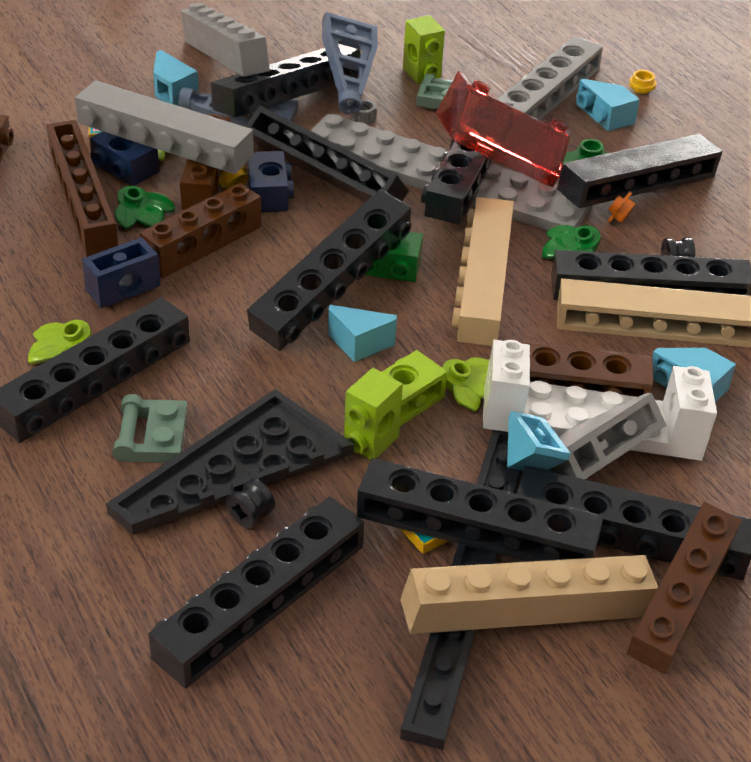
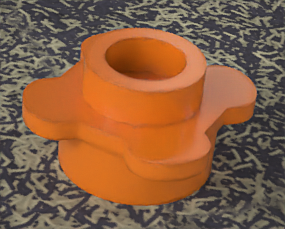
[608,192,636,223]

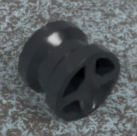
[661,237,696,257]
[226,479,275,528]

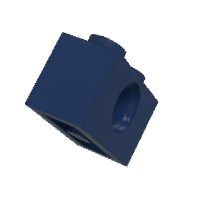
[89,131,159,186]
[248,151,294,212]
[82,237,160,308]

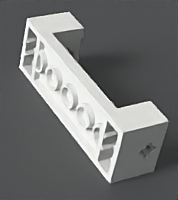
[483,340,717,461]

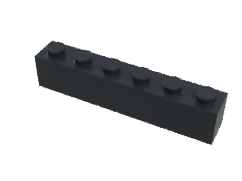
[245,105,409,202]
[557,134,723,208]

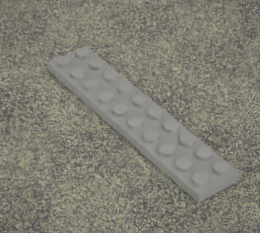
[311,113,593,231]

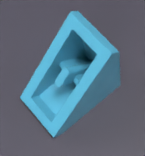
[328,305,397,362]
[507,411,571,471]

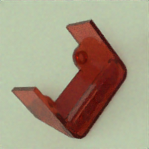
[436,71,571,187]

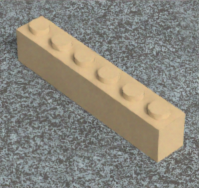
[452,197,514,346]
[557,278,751,348]
[401,555,658,634]

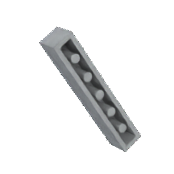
[180,3,270,77]
[75,80,254,174]

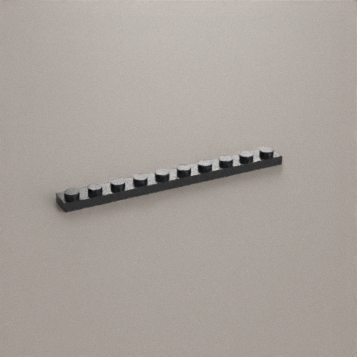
[400,430,521,750]

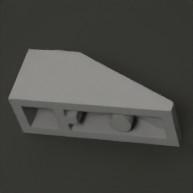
[553,393,667,479]

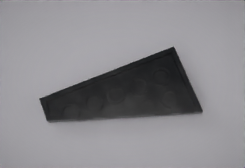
[106,389,354,535]

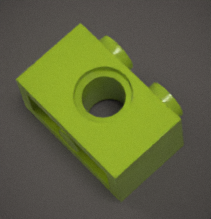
[403,15,445,84]
[382,350,447,426]
[344,368,403,460]

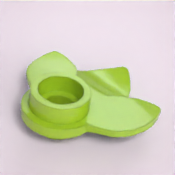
[28,319,92,365]
[442,357,489,412]

